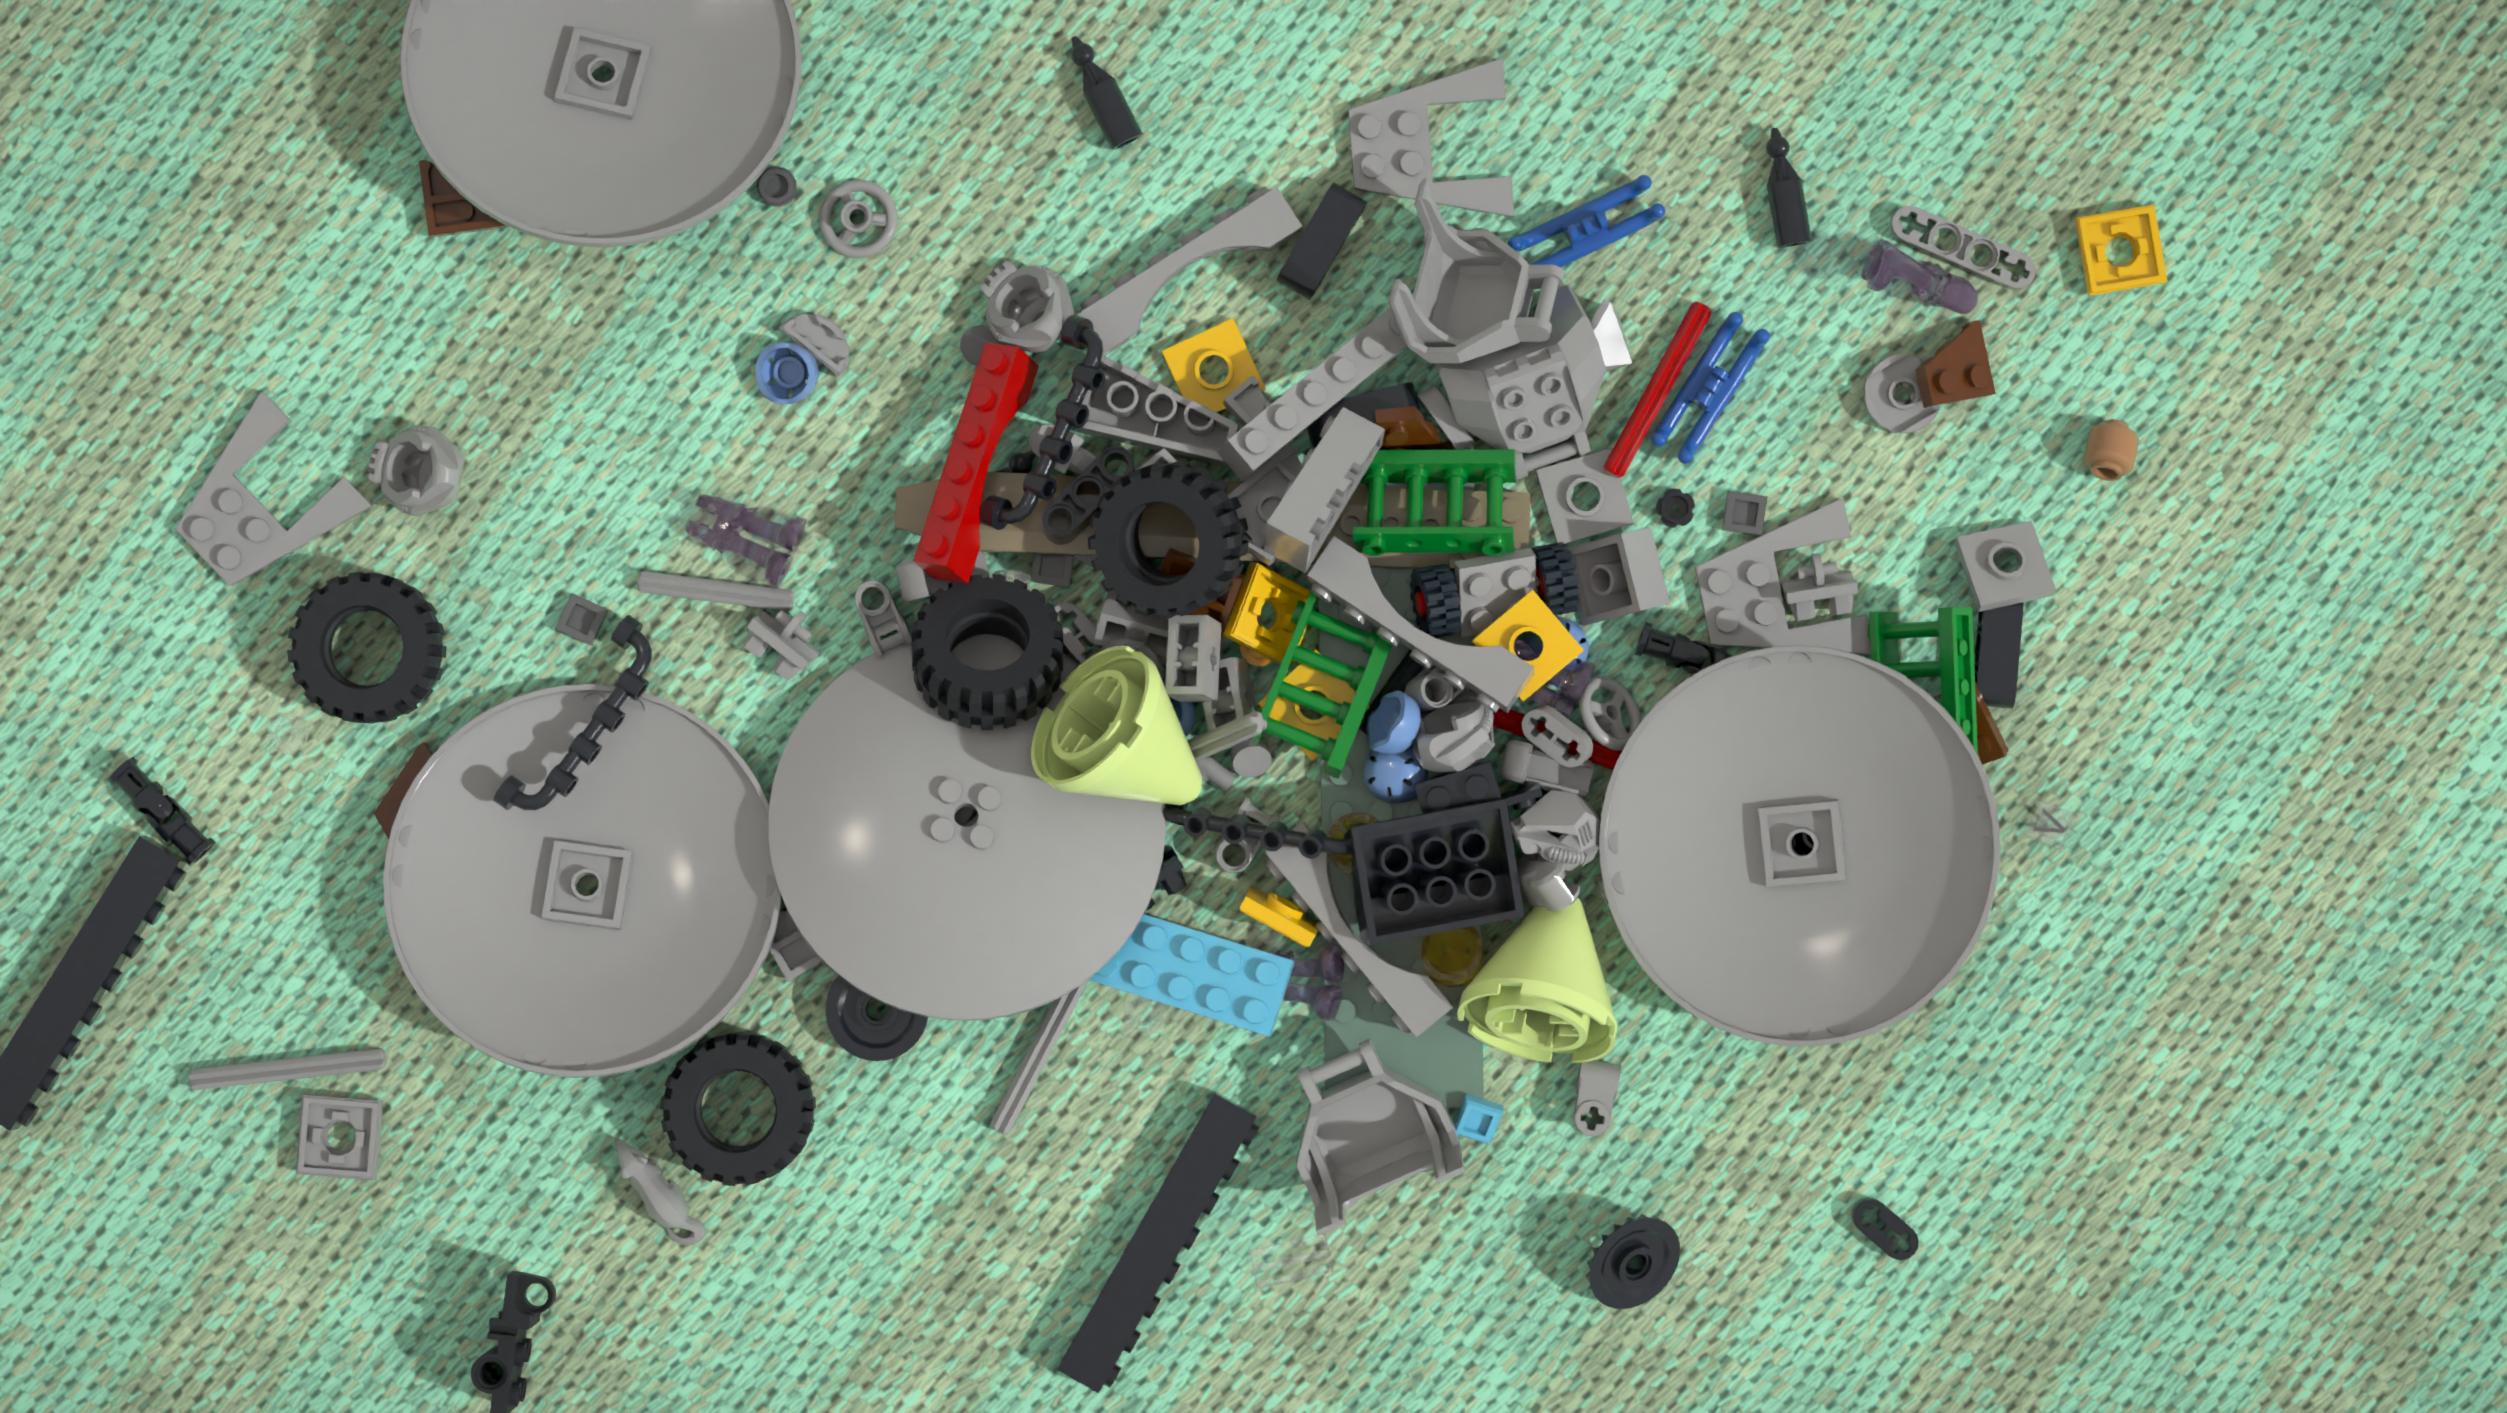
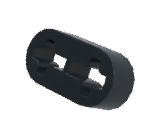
[1851,1197,1919,1260]

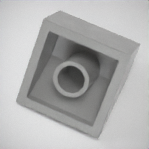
[1568,527,1670,626]

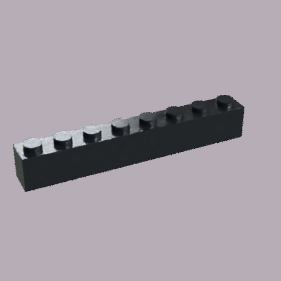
[0,836,187,1131]
[1057,1091,1259,1394]

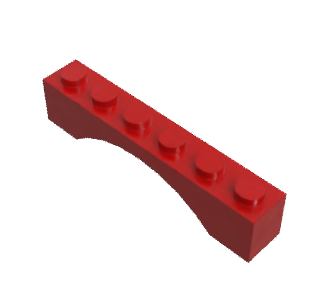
[913,342,1039,584]

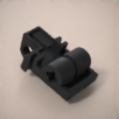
[471,1271,556,1413]

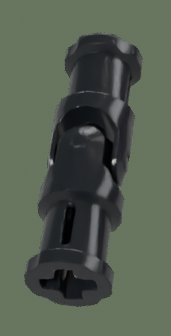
[1634,622,1733,675]
[107,756,216,866]

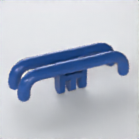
[1508,175,1666,267]
[1651,312,1770,464]

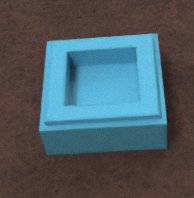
[1453,1094,1503,1144]

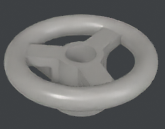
[819,180,898,258]
[1579,677,1641,751]

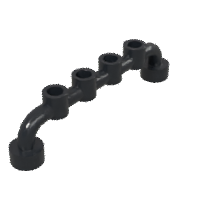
[980,315,1105,530]
[493,615,652,810]
[1163,803,1367,859]

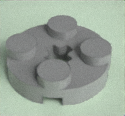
[1863,354,1941,434]

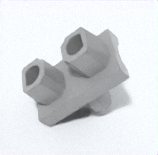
[1029,424,1096,475]
[1781,553,1858,621]
[743,609,821,680]

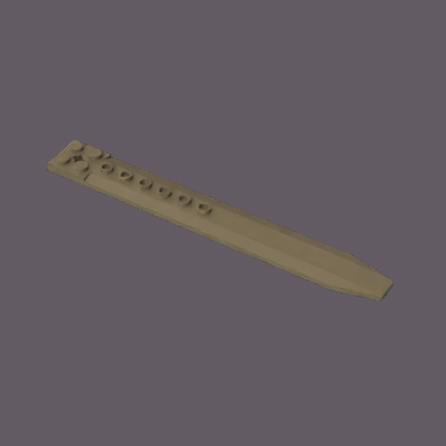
[895,472,1530,570]

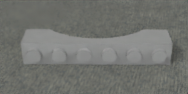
[1077,186,1302,356]
[1218,308,1408,482]
[1307,536,1534,713]
[1265,822,1455,1038]

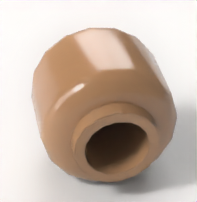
[2083,419,2139,481]

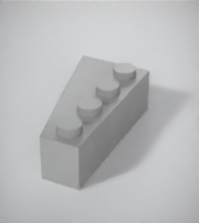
[1075,354,1239,468]
[1261,407,1385,573]

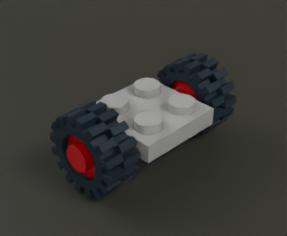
[1410,542,1580,638]

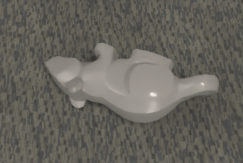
[615,1139,705,1246]

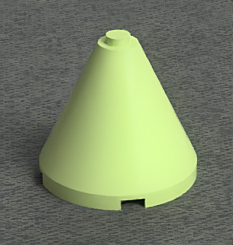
[1031,645,1202,805]
[1457,898,1617,1063]

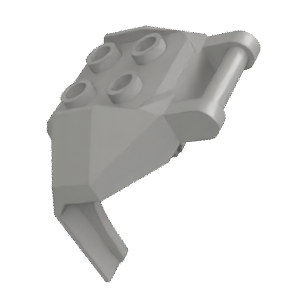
[1388,179,1565,363]
[1434,285,1606,480]
[1296,1039,1465,1235]

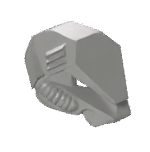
[981,261,1074,352]
[368,426,465,517]
[1412,688,1495,772]
[1510,790,1601,871]

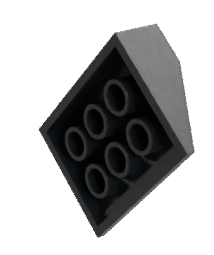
[1350,799,1525,946]

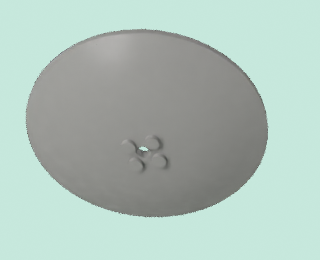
[400,0,801,248]
[768,634,1166,1021]
[1599,645,2001,1046]
[383,684,782,1078]

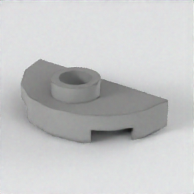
[779,314,850,378]

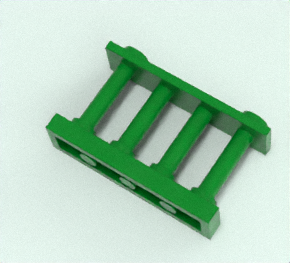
[1353,449,1516,556]
[1250,591,1392,779]
[1867,607,1978,754]

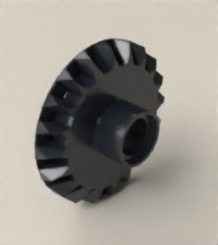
[825,975,928,1061]
[1585,1214,1680,1309]

